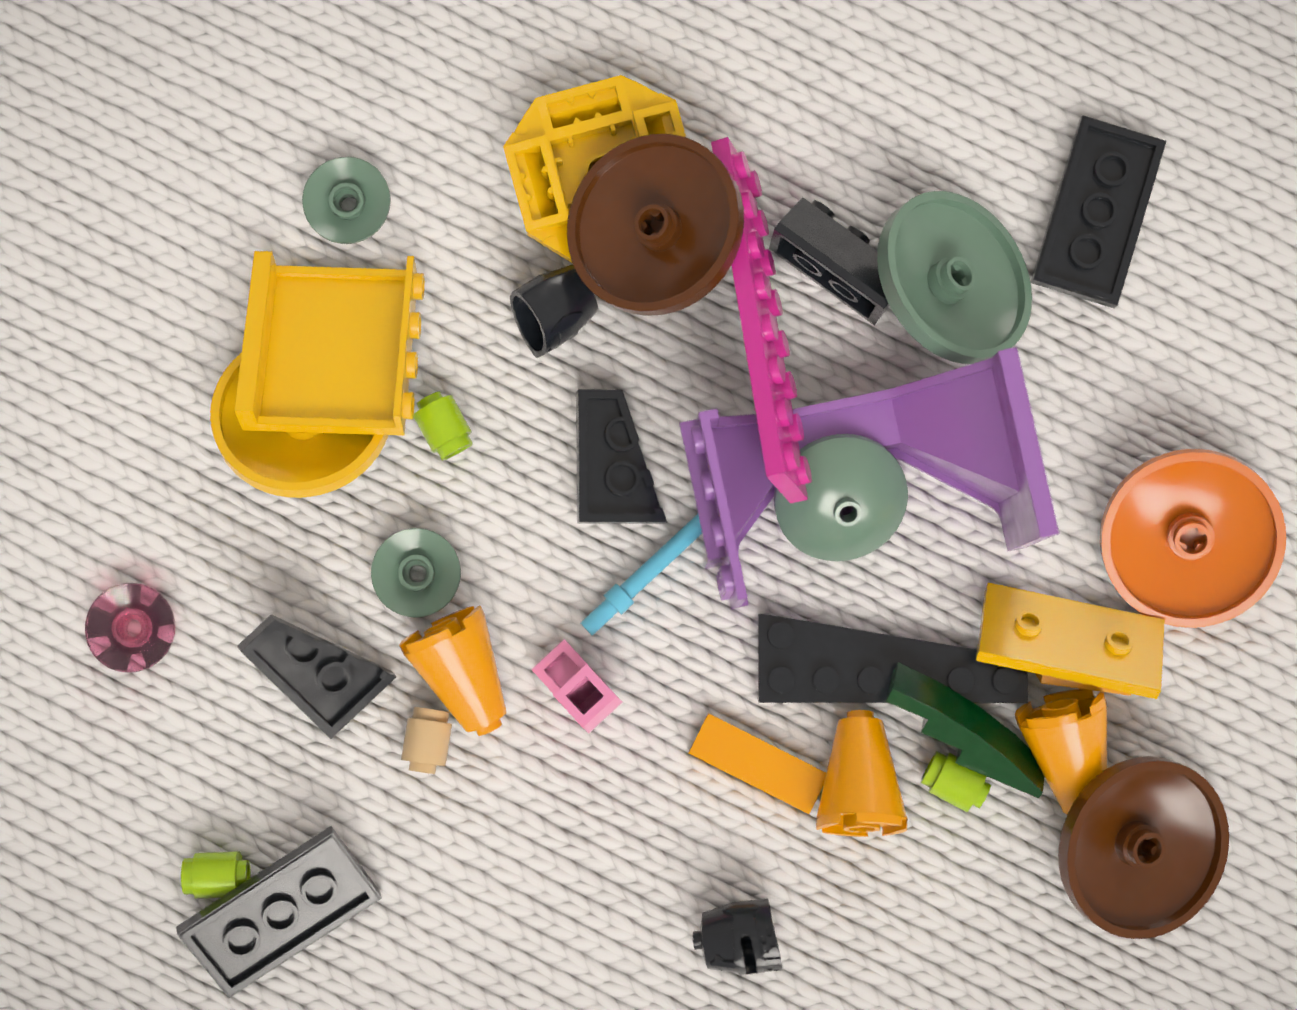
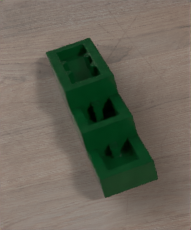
[886,662,1045,798]

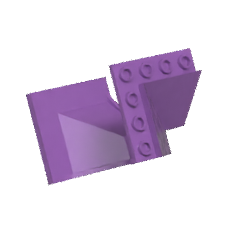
[679,347,1059,609]

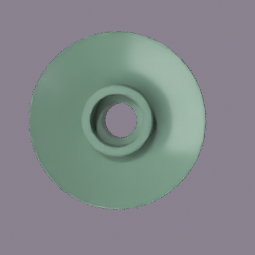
[302,157,391,244]
[371,528,461,618]

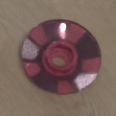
[85,583,176,673]

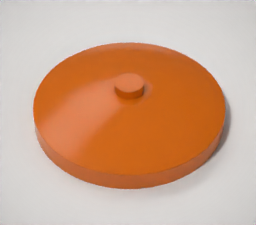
[1100,449,1286,628]

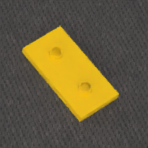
[976,582,1165,699]

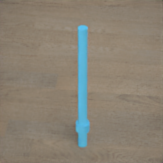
[580,514,702,636]

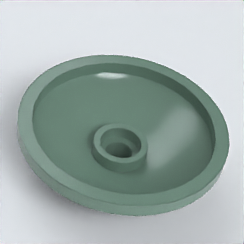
[774,434,908,561]

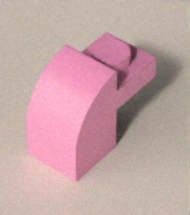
[532,639,622,733]

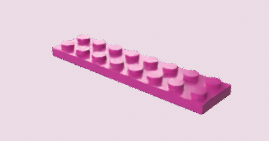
[711,137,812,504]

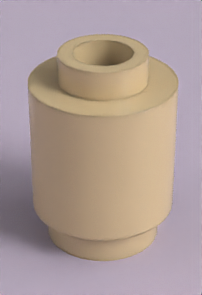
[401,707,452,774]

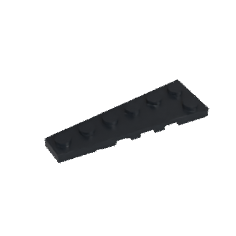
[758,614,1028,703]

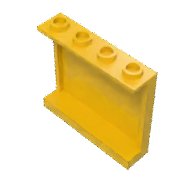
[234,251,425,436]

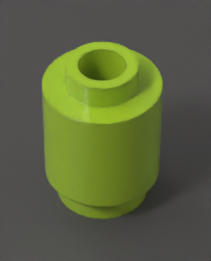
[414,391,473,461]
[920,751,991,812]
[181,851,251,899]

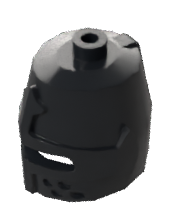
[509,264,598,358]
[693,899,782,975]

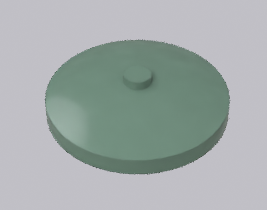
[877,191,1032,364]

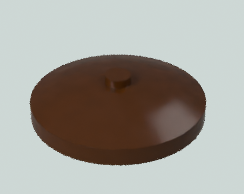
[567,134,744,316]
[1058,756,1229,939]

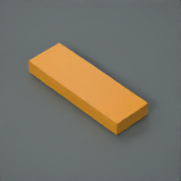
[688,713,826,814]

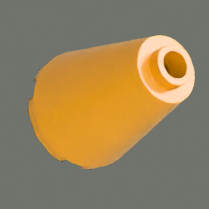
[399,606,507,736]
[1015,689,1107,814]
[816,710,908,837]

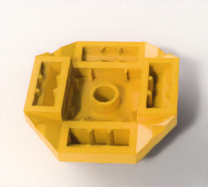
[503,75,686,264]

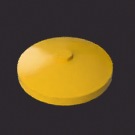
[210,352,388,498]

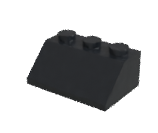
[769,198,890,326]

